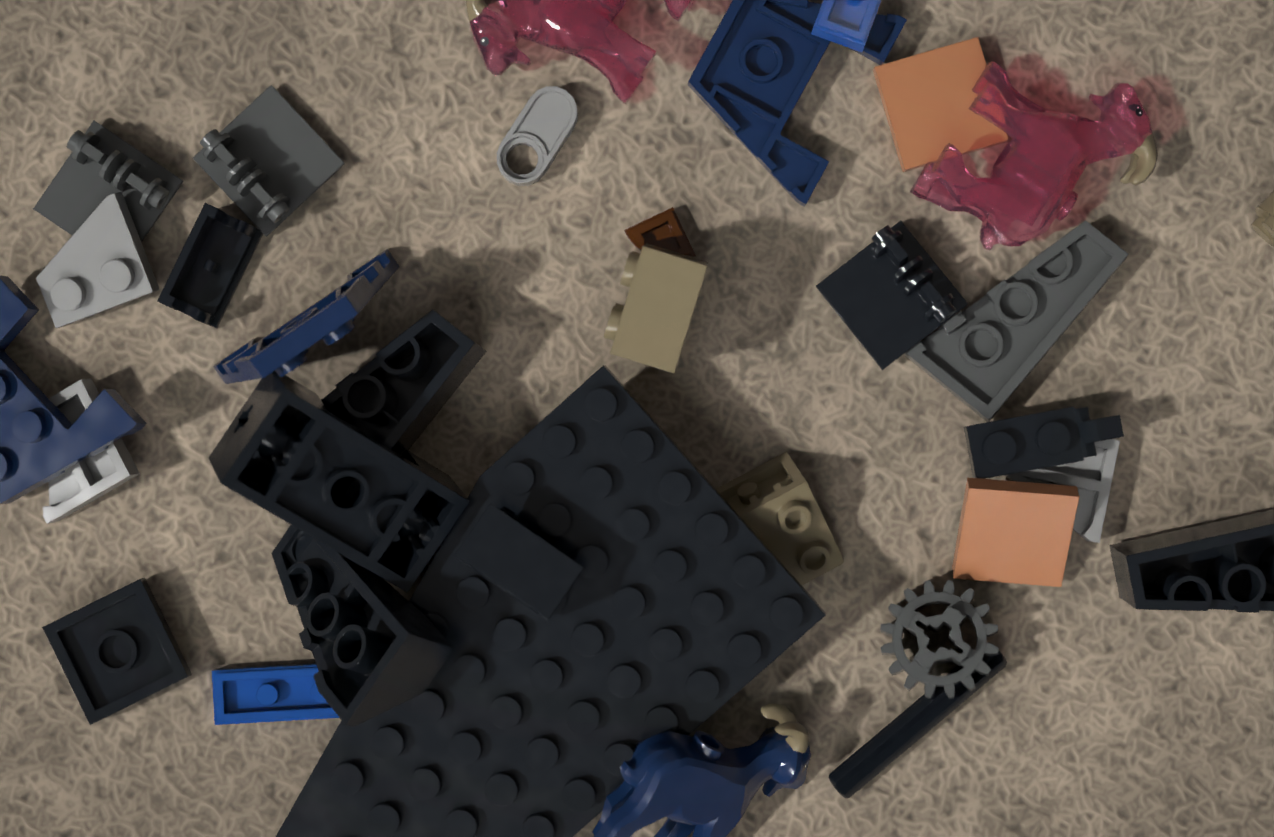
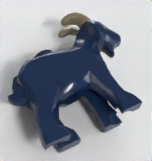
[592,703,811,837]

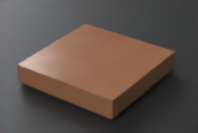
[873,37,1009,172]
[952,478,1079,587]

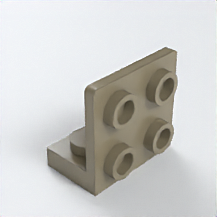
[716,452,844,585]

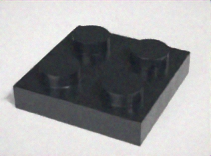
[42,578,192,725]

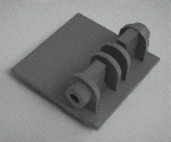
[193,85,345,237]
[33,120,184,243]

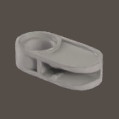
[497,86,578,186]

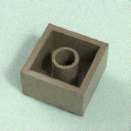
[604,243,708,373]

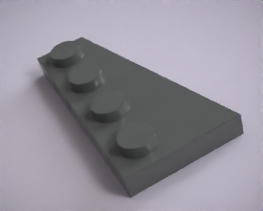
[905,221,1128,422]

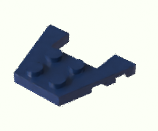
[688,0,907,207]
[213,249,400,384]
[0,275,147,504]

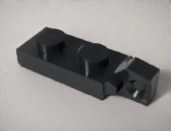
[964,407,1124,479]

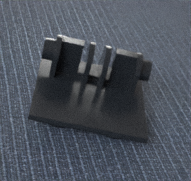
[816,220,968,370]

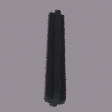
[828,642,1007,798]

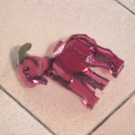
[466,0,697,105]
[910,61,1158,250]

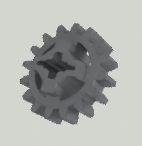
[880,580,999,699]

